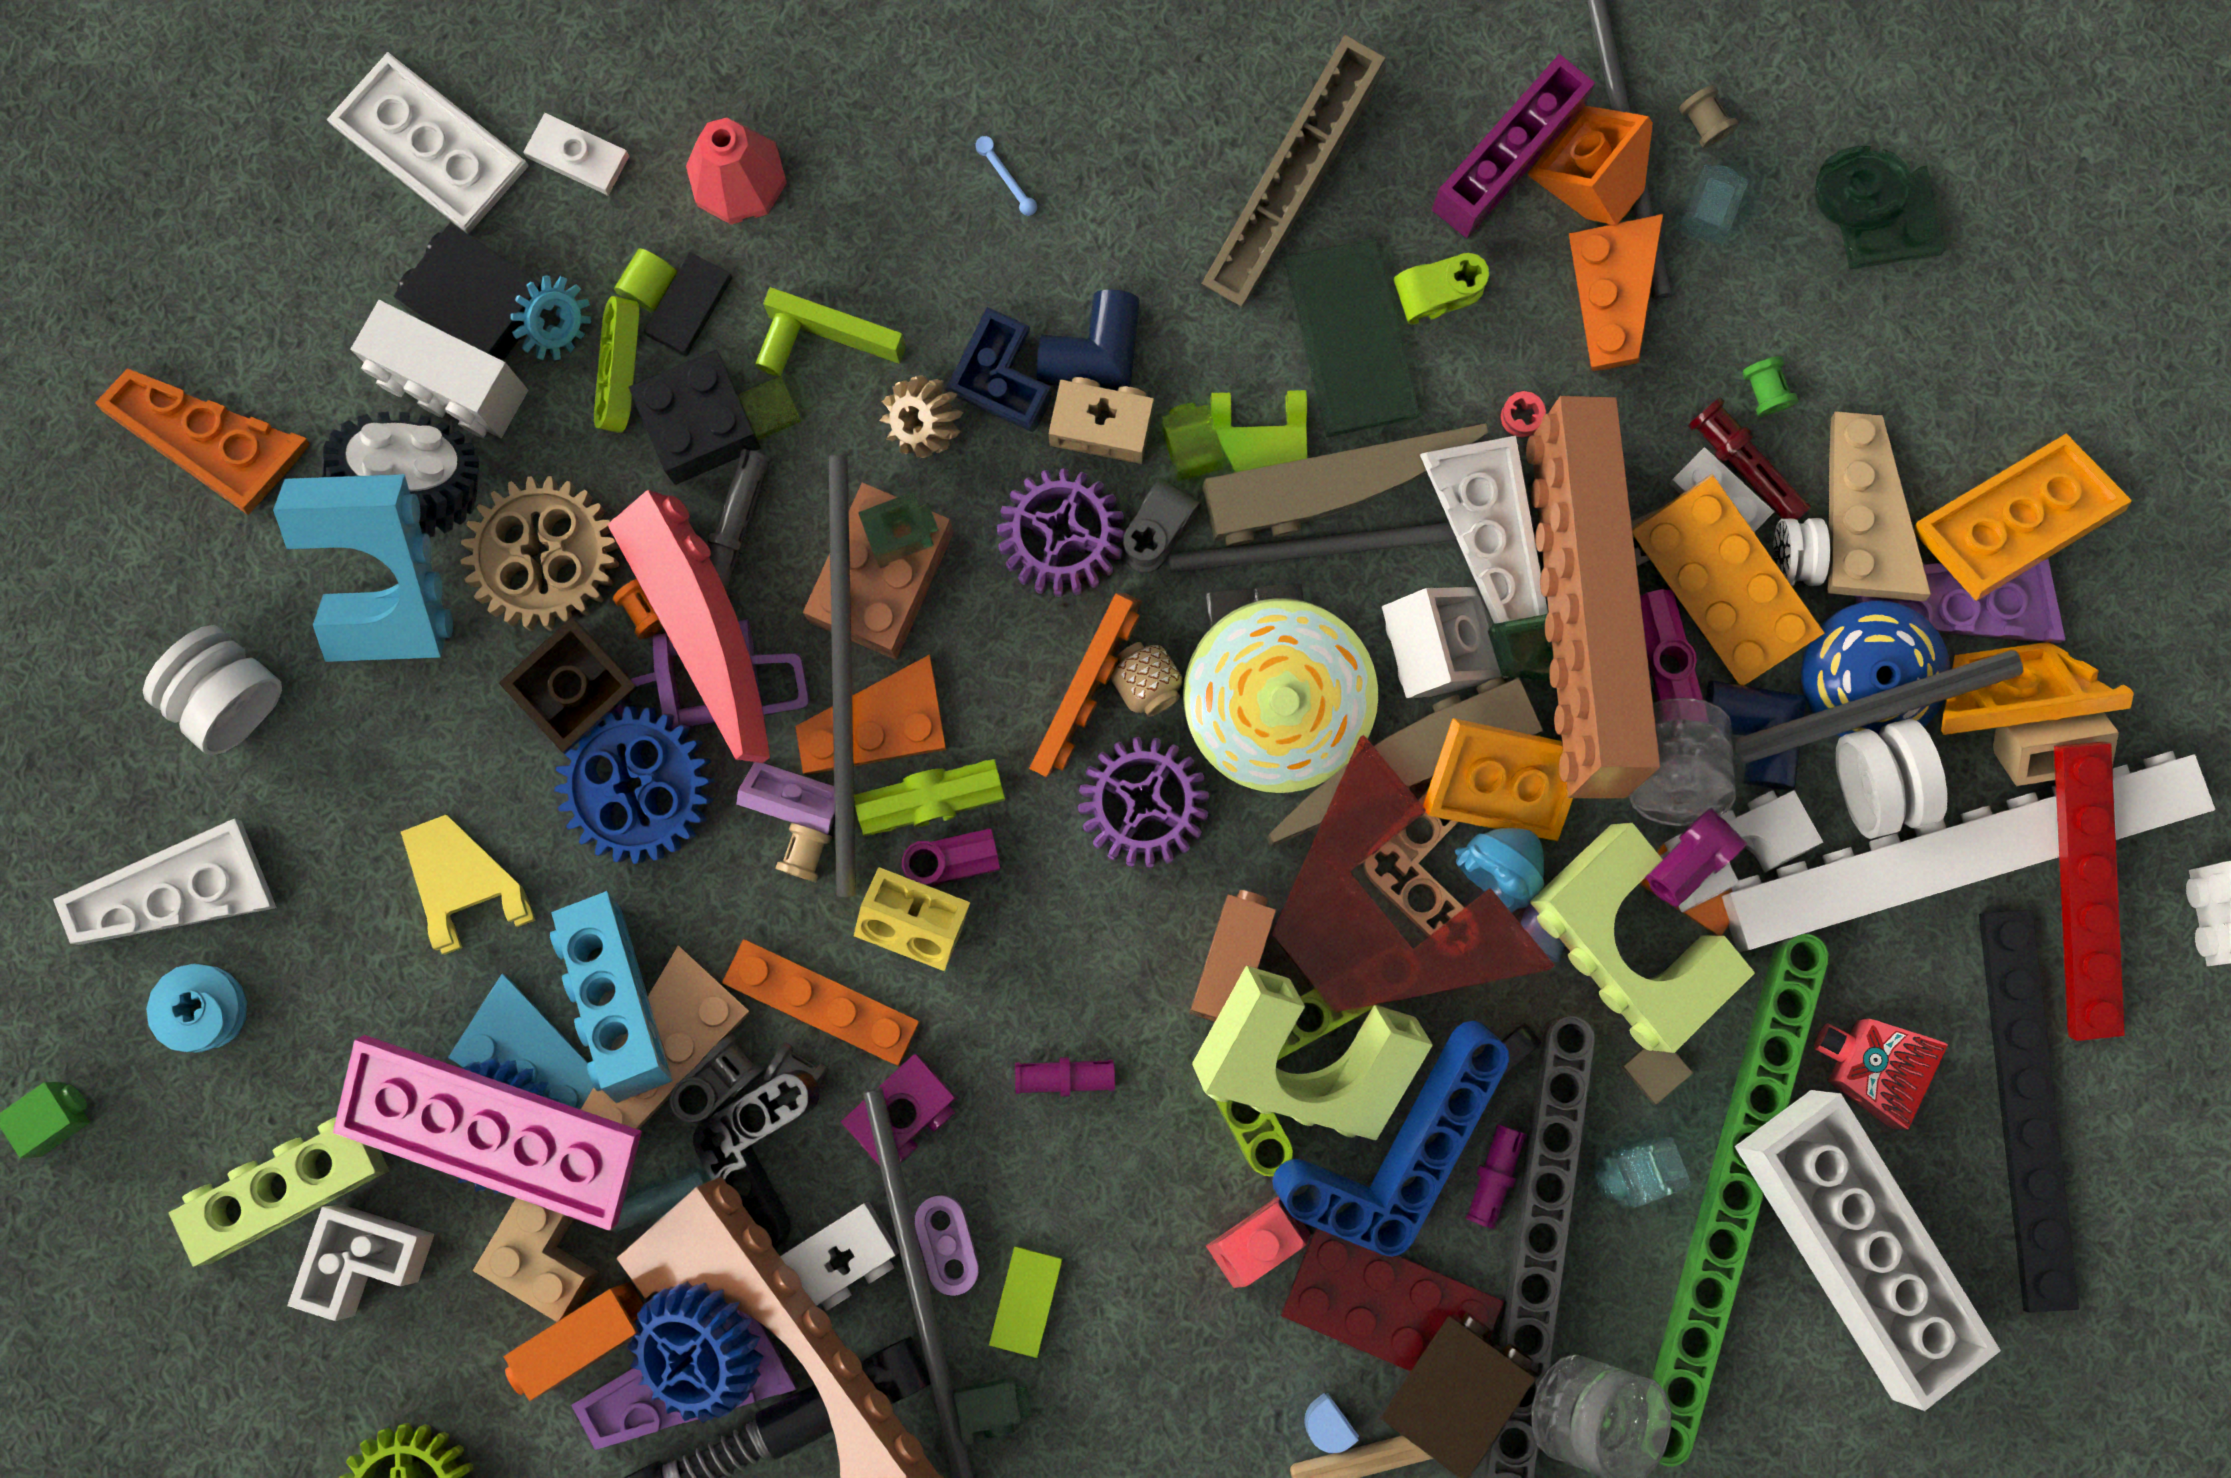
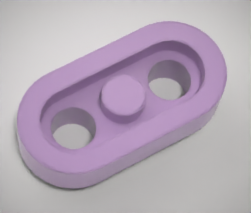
[915,1195,979,1296]

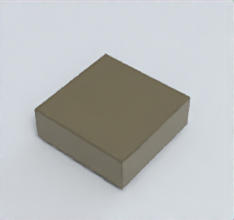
[1621,1048,1693,1105]

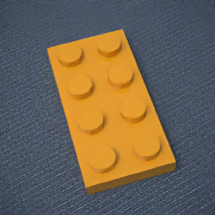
[1914,433,2132,601]
[1632,473,1825,686]

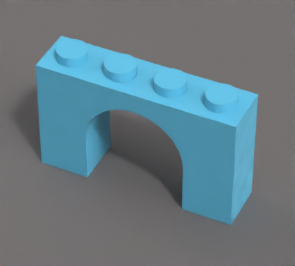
[273,474,453,662]

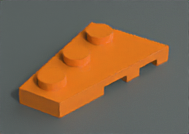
[1569,214,1663,371]

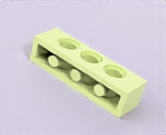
[168,1117,389,1267]

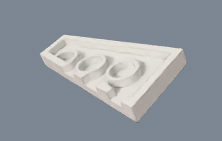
[53,818,277,945]

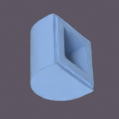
[1304,1393,1359,1453]

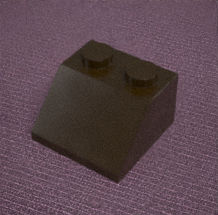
[499,617,638,754]

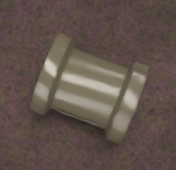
[1679,85,1739,149]

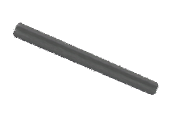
[1734,650,2023,764]

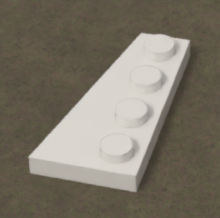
[1420,436,1548,634]

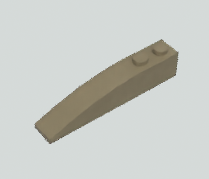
[1201,34,1386,308]
[1202,423,1488,546]
[1267,676,1543,847]

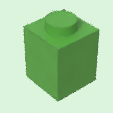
[0,1082,91,1158]

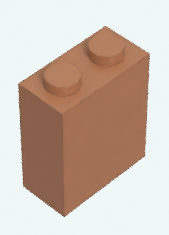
[1189,890,1276,1022]

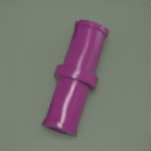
[1015,1057,1115,1097]
[1465,1124,1527,1230]

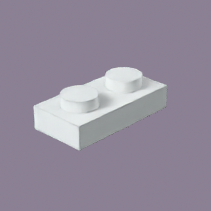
[1669,447,1775,532]

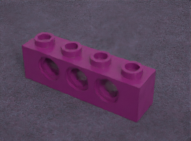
[1432,54,1596,239]

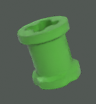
[1742,356,1799,417]

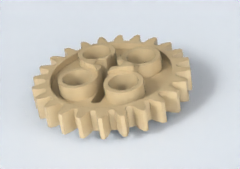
[460,476,619,631]

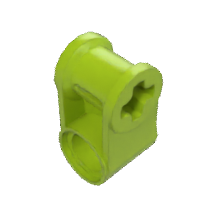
[1393,253,1489,325]

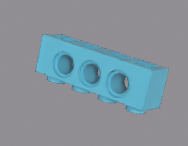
[550,891,673,1103]

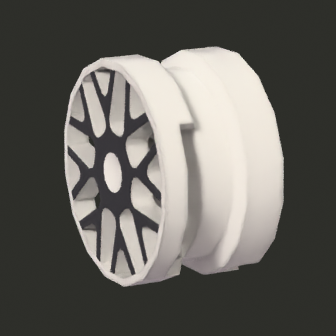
[1773,518,1830,586]

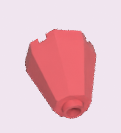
[686,118,787,225]

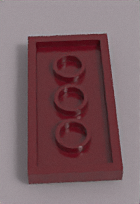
[1280,1228,1504,1372]

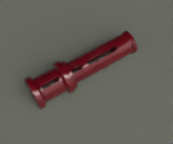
[1687,397,1811,520]

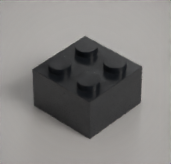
[629,349,761,485]

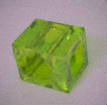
[1162,403,1224,482]

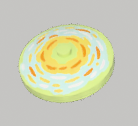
[1183,598,1378,793]

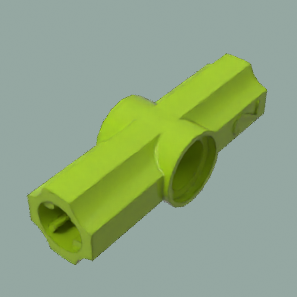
[854,759,1005,836]

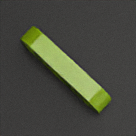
[594,296,639,433]

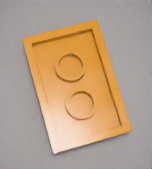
[1422,718,1573,841]

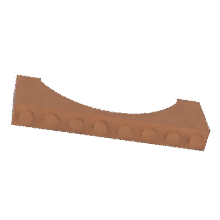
[617,1176,944,1478]

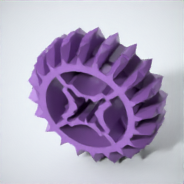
[997,468,1125,597]
[1078,737,1209,868]

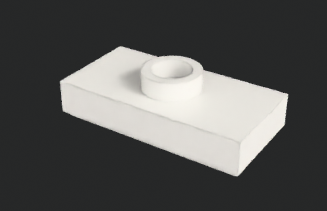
[523,113,630,196]

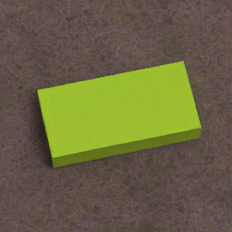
[989,1246,1063,1358]

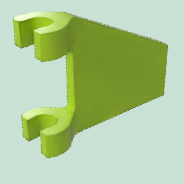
[1210,390,1307,473]

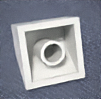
[1382,587,1508,698]

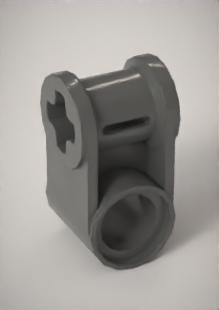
[1124,478,1202,574]
[670,1034,766,1124]

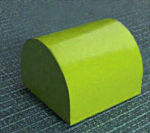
[614,248,677,314]

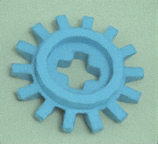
[511,276,591,360]

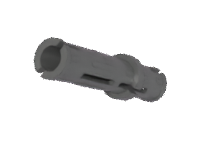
[707,449,771,593]

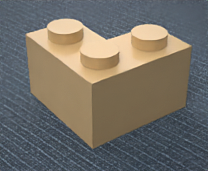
[473,1198,599,1322]

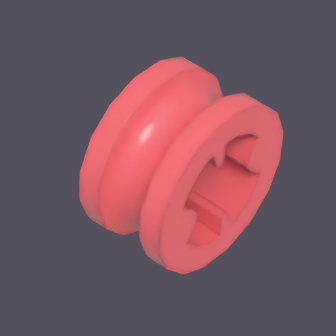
[1500,391,1546,438]

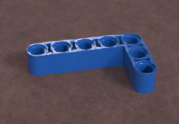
[1272,1021,1509,1257]

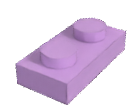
[736,762,835,834]

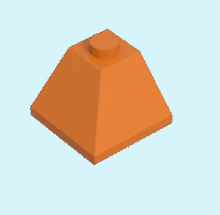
[1528,106,1653,226]

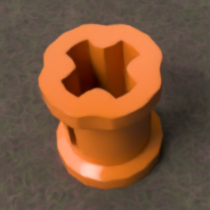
[613,579,663,640]

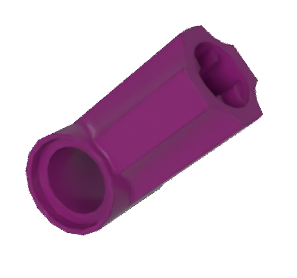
[1645,807,1747,908]
[902,828,1000,888]

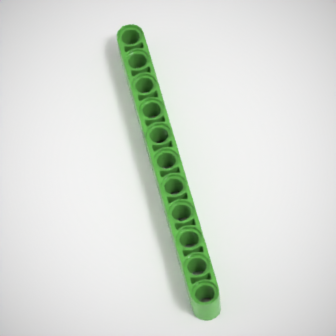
[1637,934,1829,1467]

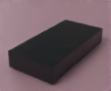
[644,252,732,357]

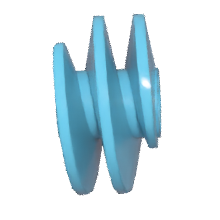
[146,964,247,1053]

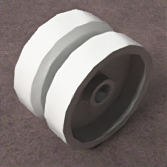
[1836,718,1948,839]

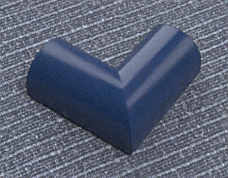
[1037,289,1140,391]
[945,307,1052,432]
[1705,680,1806,791]

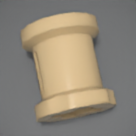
[775,823,832,883]

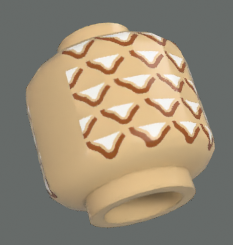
[1111,642,1183,717]

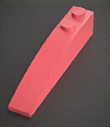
[607,490,770,763]

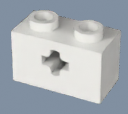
[780,1202,900,1311]

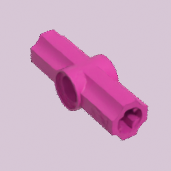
[1640,589,1711,739]

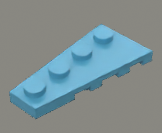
[448,973,594,1109]

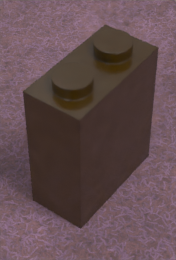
[1380,1312,1540,1478]

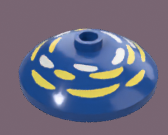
[1801,601,1950,737]

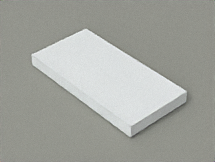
[327,52,529,234]

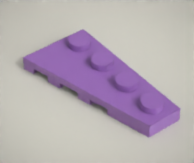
[1855,558,2065,644]
[571,1310,799,1450]

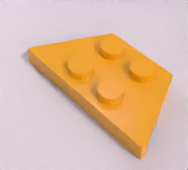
[1941,642,2134,735]

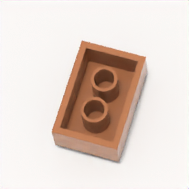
[803,483,954,660]

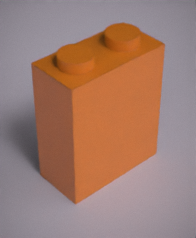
[503,1281,644,1401]

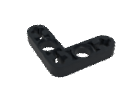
[693,1070,820,1248]

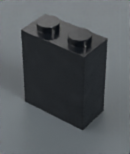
[393,222,541,361]

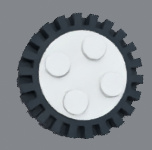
[322,412,479,538]

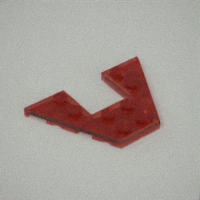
[1272,734,1555,1013]

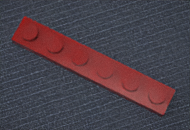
[2054,742,2125,1041]

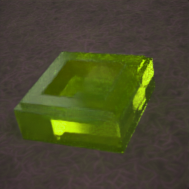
[738,376,801,440]

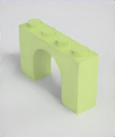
[1530,823,1755,1053]
[1192,965,1433,1141]

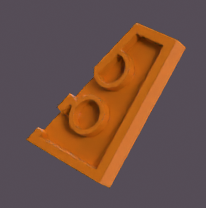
[795,654,947,775]

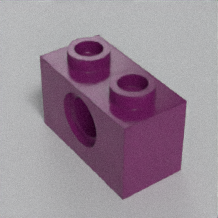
[840,1054,958,1166]

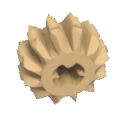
[879,375,963,458]

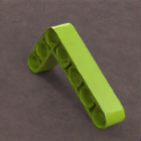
[1214,948,1418,1177]

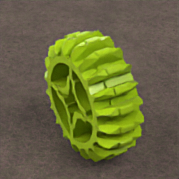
[339,1423,473,1478]

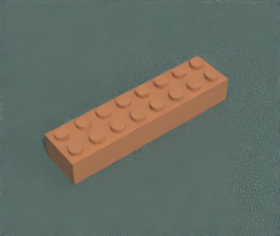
[1526,396,1660,798]

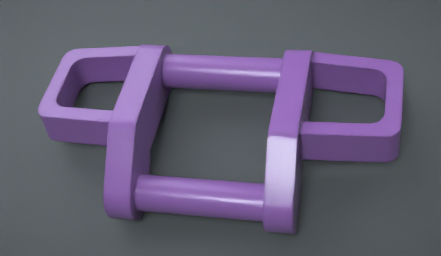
[614,619,810,730]

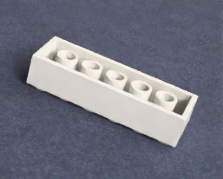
[1735,1090,2001,1411]

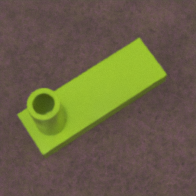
[755,287,906,377]

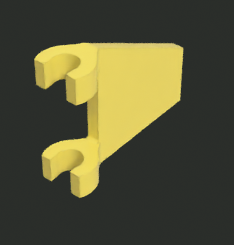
[401,815,535,955]

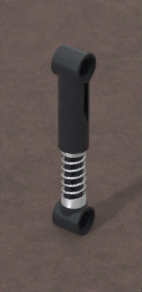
[624,1336,931,1478]

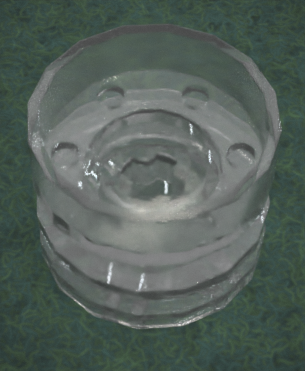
[1629,698,1736,826]
[1532,1354,1671,1478]

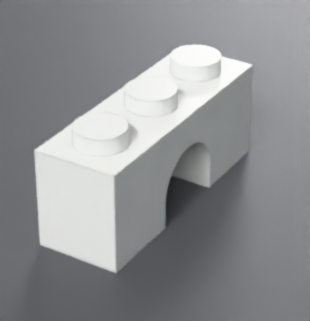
[1660,790,1823,913]

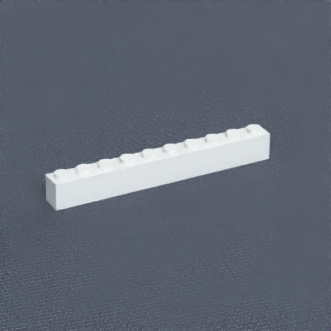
[1722,751,2215,953]

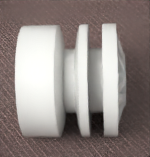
[142,625,282,756]

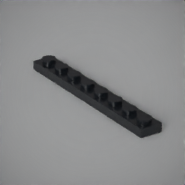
[1979,910,2079,1313]

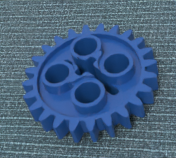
[554,706,714,864]

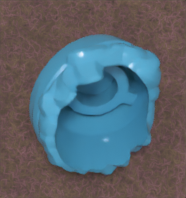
[1455,828,1544,913]

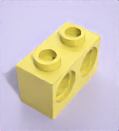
[854,867,970,971]

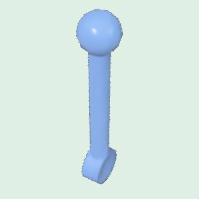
[976,136,1037,216]

